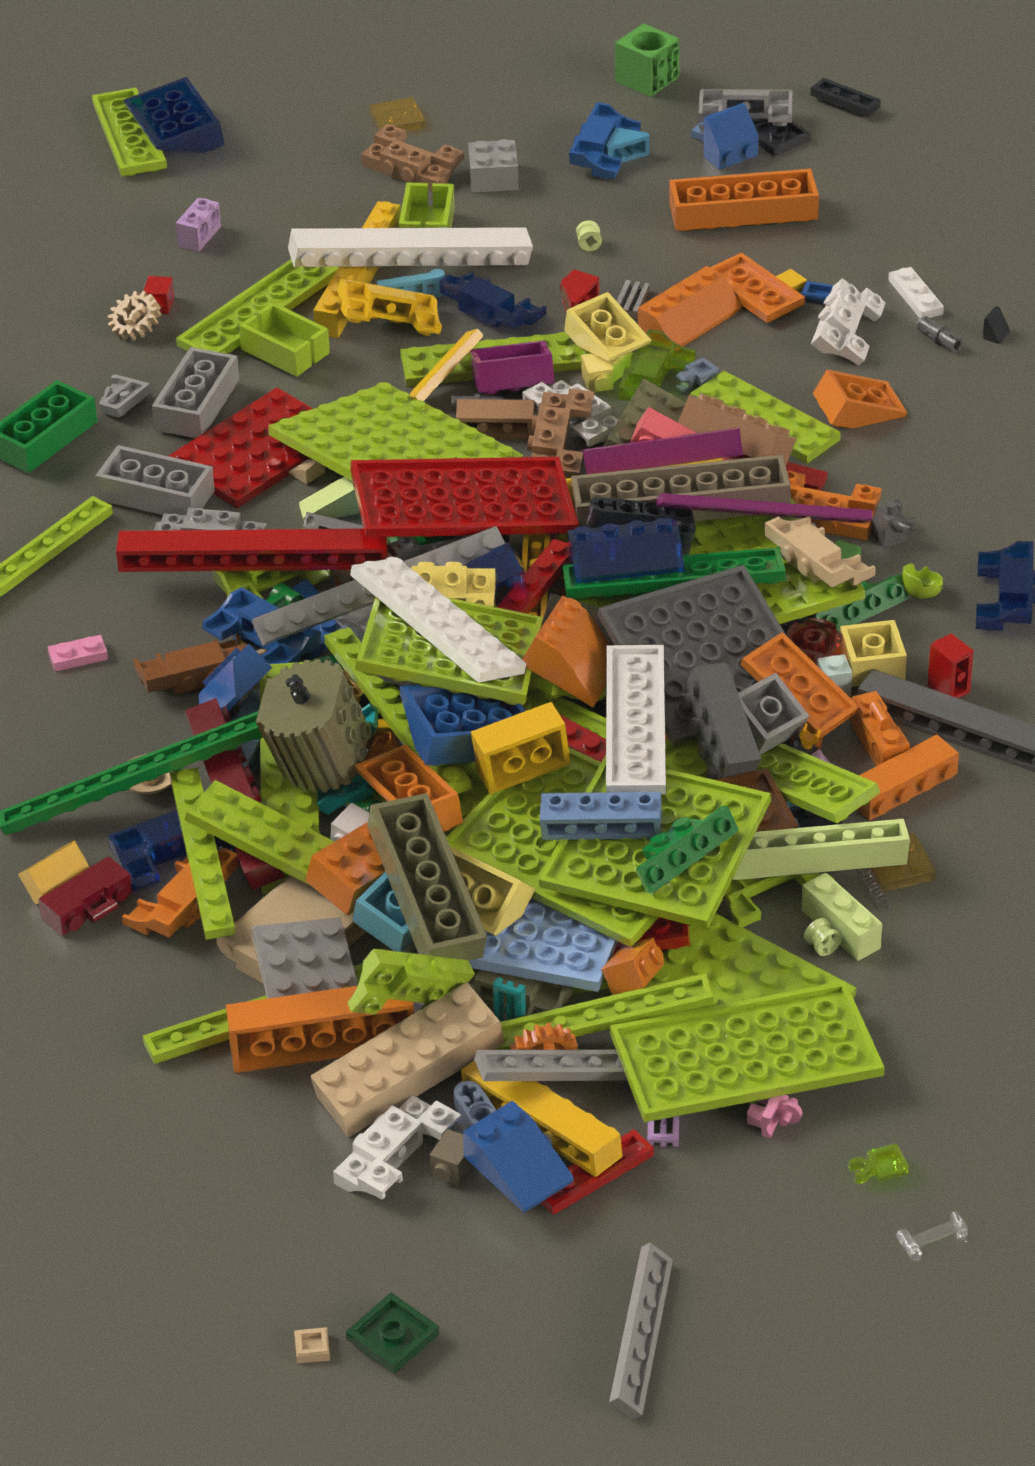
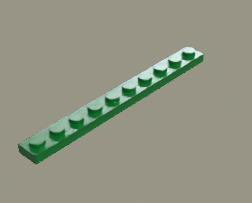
[0,711,263,836]

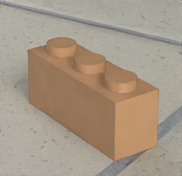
[456,399,534,439]

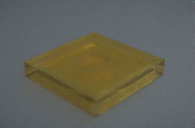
[369,97,426,131]

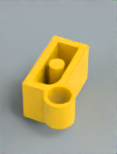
[18,840,90,904]

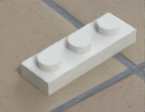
[889,267,944,319]

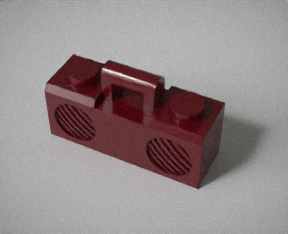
[38,856,133,936]

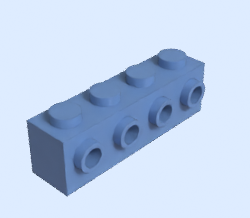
[540,792,662,840]

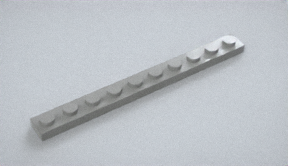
[252,526,508,646]

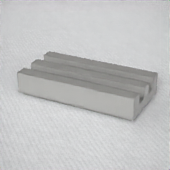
[617,280,650,319]

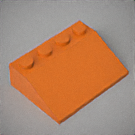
[522,596,612,707]

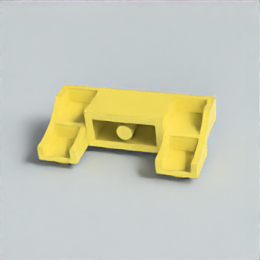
[411,562,496,607]

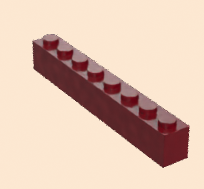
[185,698,285,890]

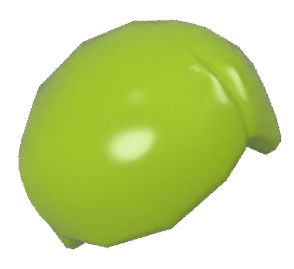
[902,563,943,599]

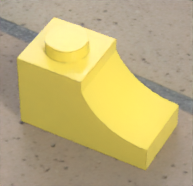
[581,352,633,392]

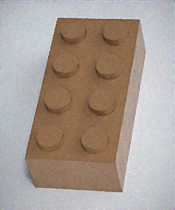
[678,393,797,466]

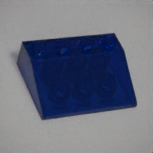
[123,77,225,153]

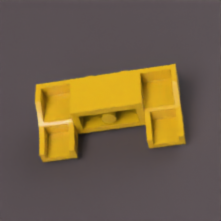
[337,279,442,336]

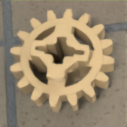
[108,291,161,341]

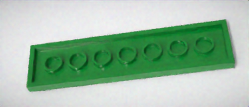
[563,547,786,600]

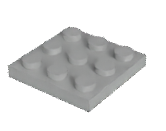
[252,917,358,999]

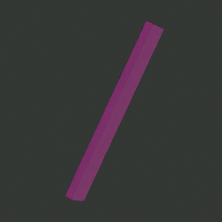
[657,493,873,524]

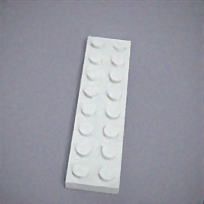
[350,557,526,683]
[606,645,666,794]

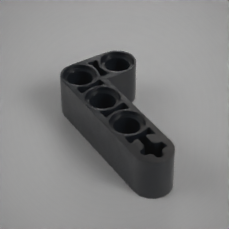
[585,497,696,555]

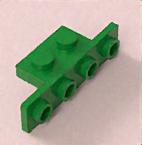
[813,574,909,639]
[636,806,738,894]

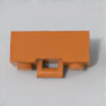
[849,691,910,766]

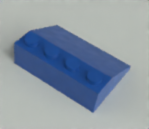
[399,685,525,766]

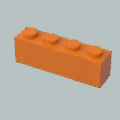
[857,734,959,821]

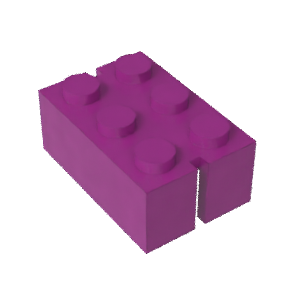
[470,340,554,394]

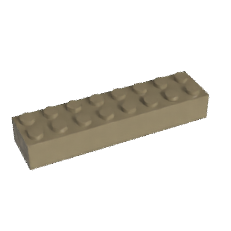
[571,455,791,533]

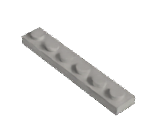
[474,1050,627,1081]
[609,1242,673,1420]

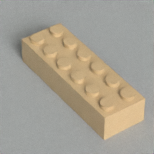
[311,982,505,1138]

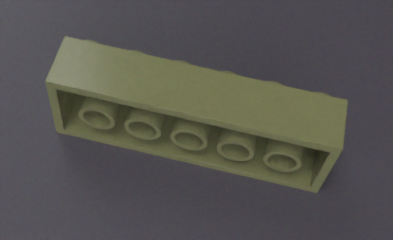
[367,793,487,961]

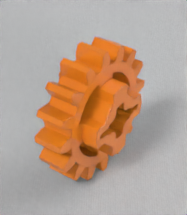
[510,1023,578,1050]

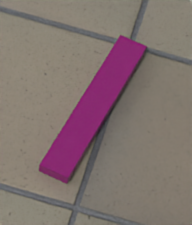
[583,427,743,475]

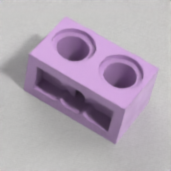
[176,198,221,252]

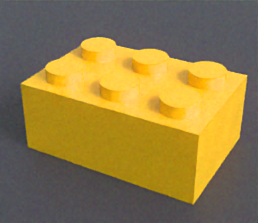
[471,702,571,795]

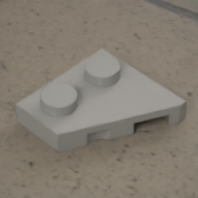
[99,374,152,417]

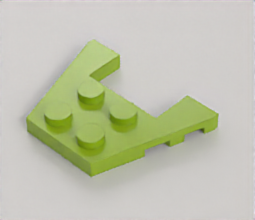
[724,872,835,927]

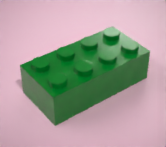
[0,380,98,473]

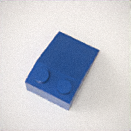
[463,1100,574,1213]

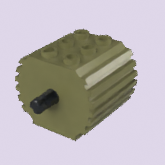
[256,659,371,793]

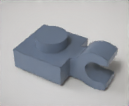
[675,357,720,393]

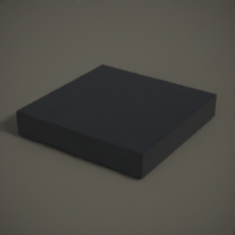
[754,120,811,156]

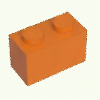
[601,937,664,995]

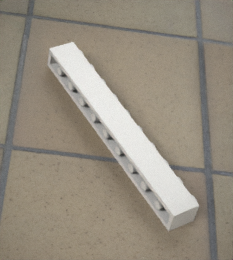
[288,228,533,267]

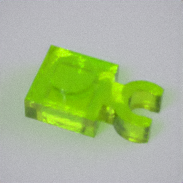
[848,1143,909,1184]

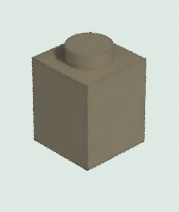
[430,1129,473,1186]

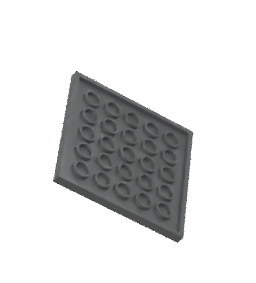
[597,565,786,746]

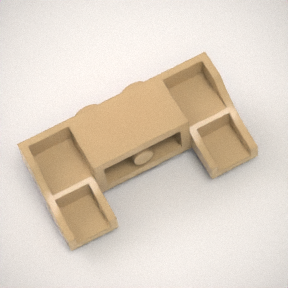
[765,516,875,587]

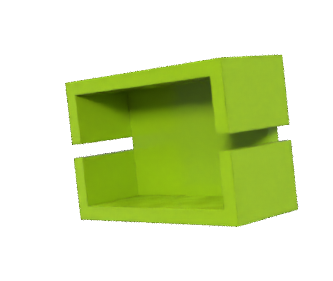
[399,183,455,228]
[239,302,330,377]

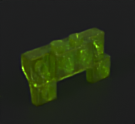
[618,329,696,402]

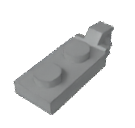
[303,512,363,529]

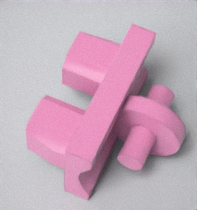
[747,1095,803,1139]

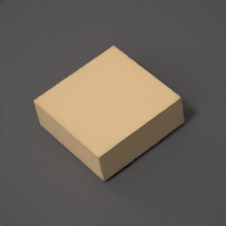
[294,1327,330,1364]

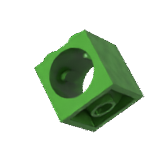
[615,23,680,97]

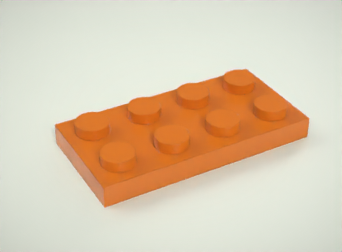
[710,252,805,323]
[740,632,859,739]

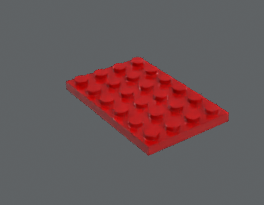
[168,387,314,508]

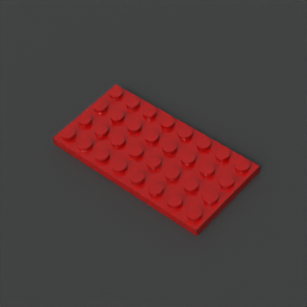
[350,457,579,538]

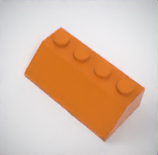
[638,266,742,352]
[355,744,463,832]

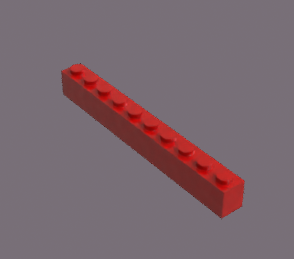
[116,528,389,572]

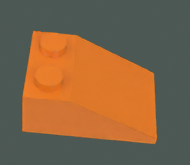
[813,369,907,429]

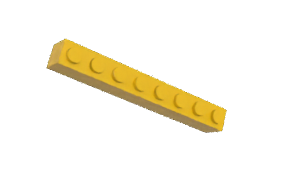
[313,201,401,338]

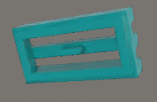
[493,977,526,1022]

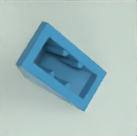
[606,127,650,163]

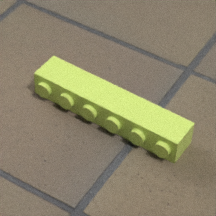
[733,819,910,880]

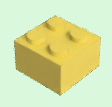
[839,620,907,687]

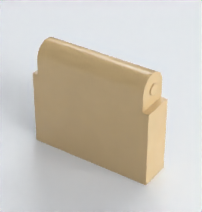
[217,875,367,983]

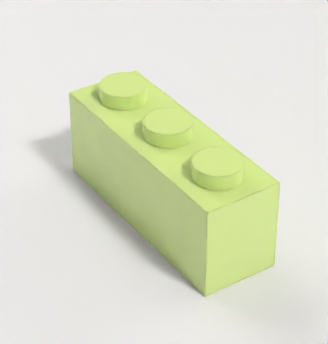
[801,873,882,961]

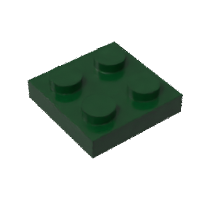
[346,1292,439,1374]

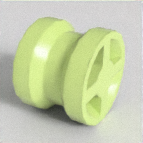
[576,221,602,251]
[804,918,842,956]

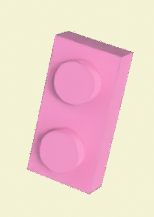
[48,635,108,672]

